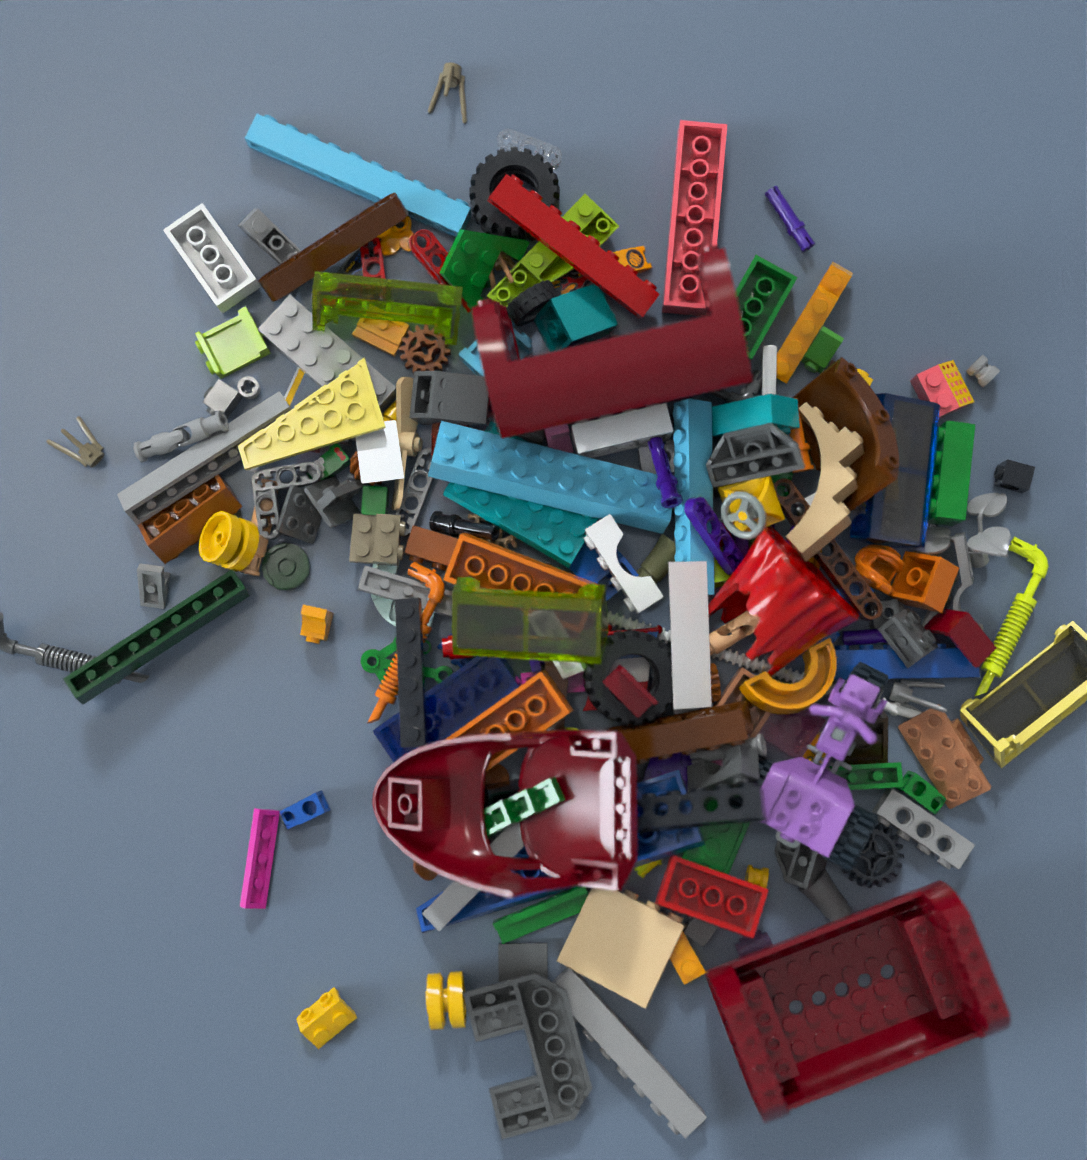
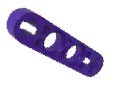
[684,497,744,575]

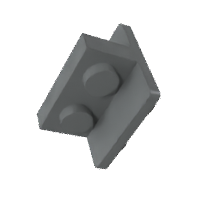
[304,476,365,528]
[276,485,322,544]
[878,608,938,668]

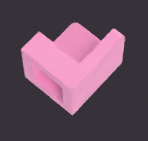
[544,424,573,453]

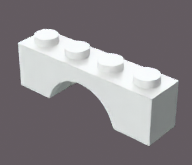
[583,514,664,614]

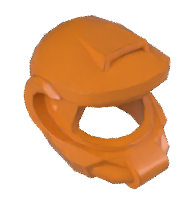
[855,544,905,595]

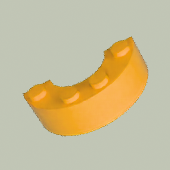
[739,638,837,715]

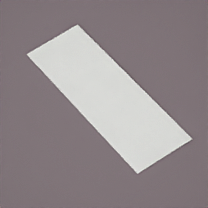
[669,561,712,709]

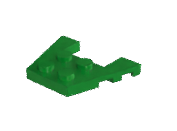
[439,229,530,310]

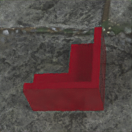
[924,609,996,667]

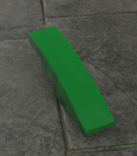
[484,777,565,837]

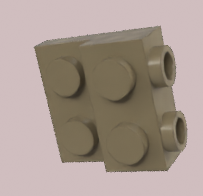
[349,514,406,566]

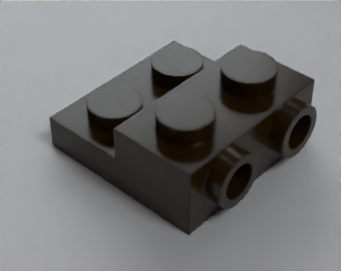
[843,711,888,765]

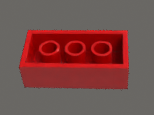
[655,855,769,938]

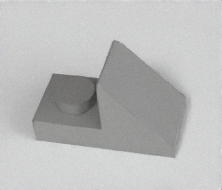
[137,563,170,609]

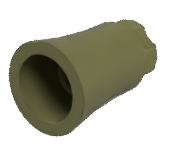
[637,534,676,584]

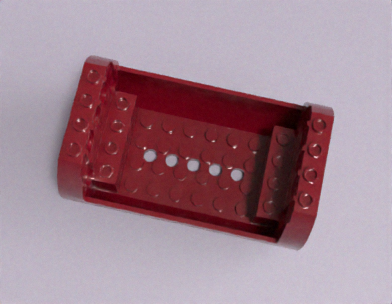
[472,245,753,438]
[705,880,1011,1124]

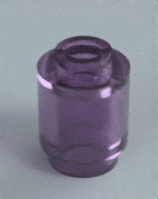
[734,929,772,957]

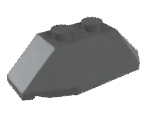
[706,422,805,487]
[774,840,828,890]

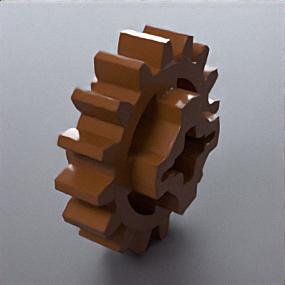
[399,324,451,374]

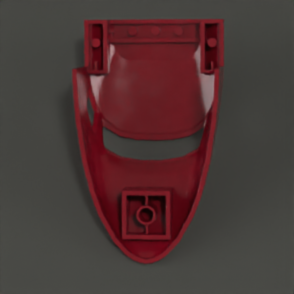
[372,730,637,897]

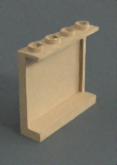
[557,887,687,1008]

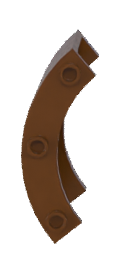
[792,357,899,511]

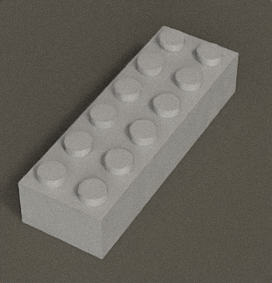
[258,295,396,413]

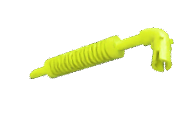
[974,536,1049,696]

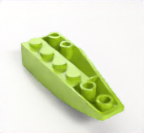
[487,194,619,308]

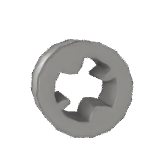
[237,376,261,400]

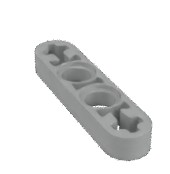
[395,448,434,537]

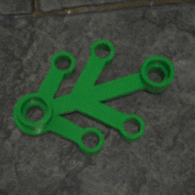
[361,637,454,692]

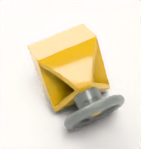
[718,476,785,539]

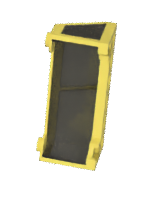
[960,621,1087,769]

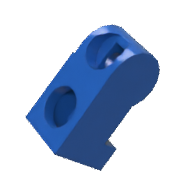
[279,790,331,830]

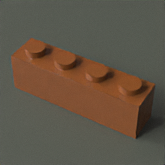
[404,525,458,571]

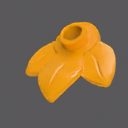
[377,216,414,256]

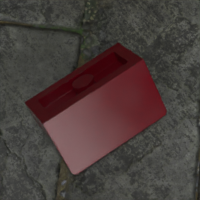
[602,664,659,718]

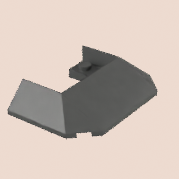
[463,972,592,1139]

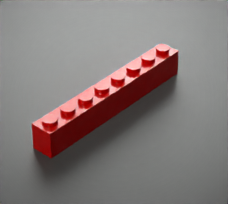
[487,174,660,319]

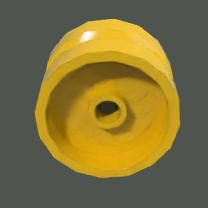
[199,511,259,572]
[426,971,466,1030]

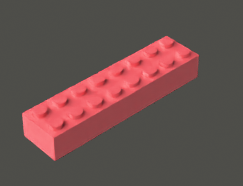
[661,120,727,316]

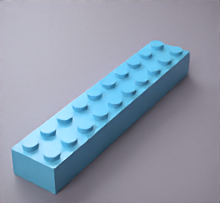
[428,421,672,534]

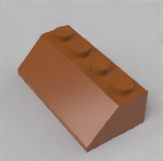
[138,474,243,564]

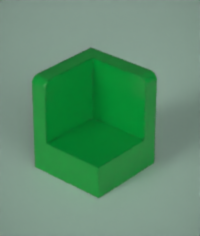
[361,486,389,515]

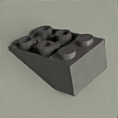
[409,371,489,425]

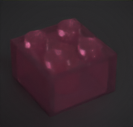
[758,708,826,759]

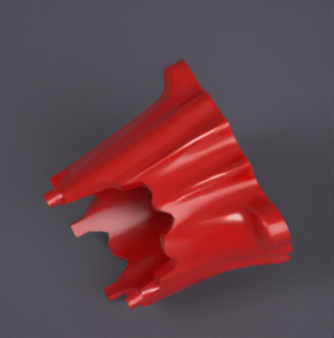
[708,525,860,677]

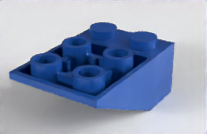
[568,542,639,607]

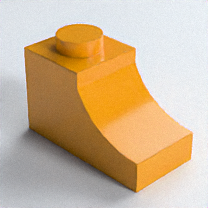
[300,605,334,644]

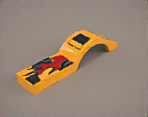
[552,246,652,295]

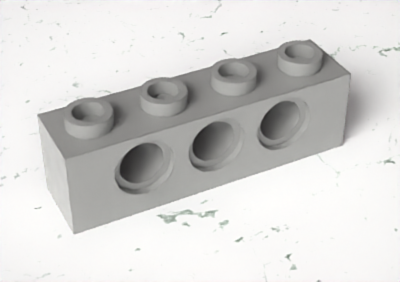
[872,788,975,870]

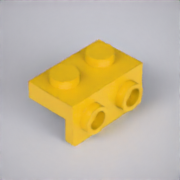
[296,987,357,1049]

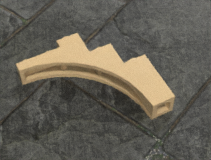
[786,402,865,562]

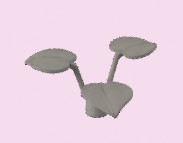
[910,493,1011,568]

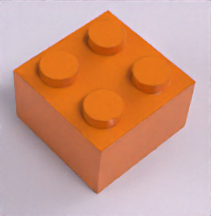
[889,551,959,613]

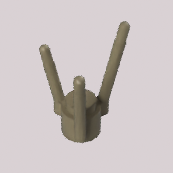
[428,62,467,123]
[47,416,104,468]

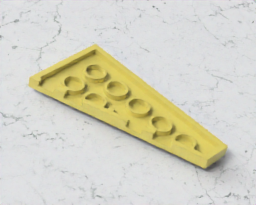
[238,358,386,470]

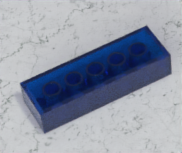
[373,646,523,762]

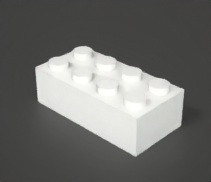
[163,203,261,313]
[571,403,673,458]

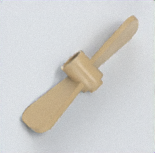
[392,377,423,510]

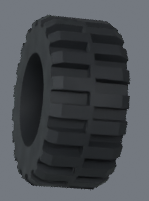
[469,147,560,241]
[583,630,673,726]

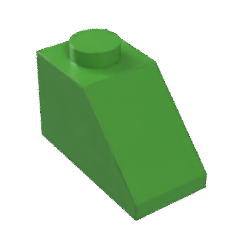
[801,326,844,374]

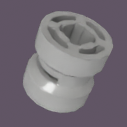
[966,354,1000,388]

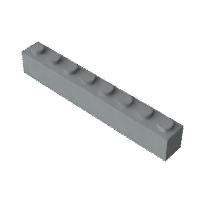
[117,391,292,526]
[552,967,707,1139]

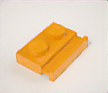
[352,304,410,357]

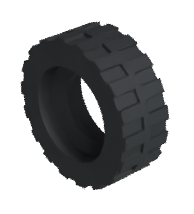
[507,280,560,327]

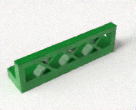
[493,886,589,944]

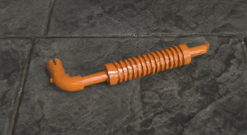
[367,562,445,723]

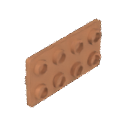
[898,704,991,809]

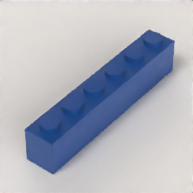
[833,644,980,680]

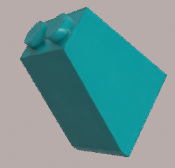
[534,284,618,352]

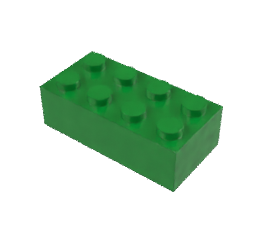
[735,255,798,362]
[922,420,976,526]

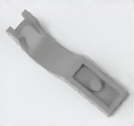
[953,532,984,631]

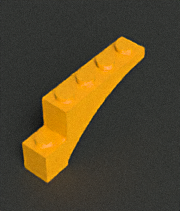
[777,262,853,384]

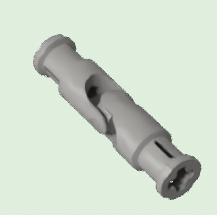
[133,410,229,463]

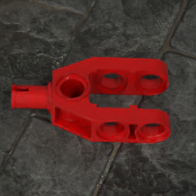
[408,229,472,313]

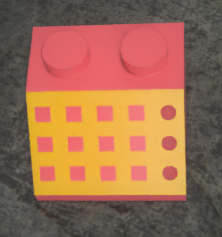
[910,360,974,423]

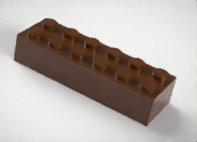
[603,700,754,764]

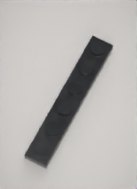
[395,598,427,747]

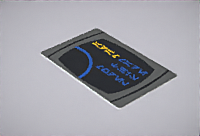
[337,246,379,283]

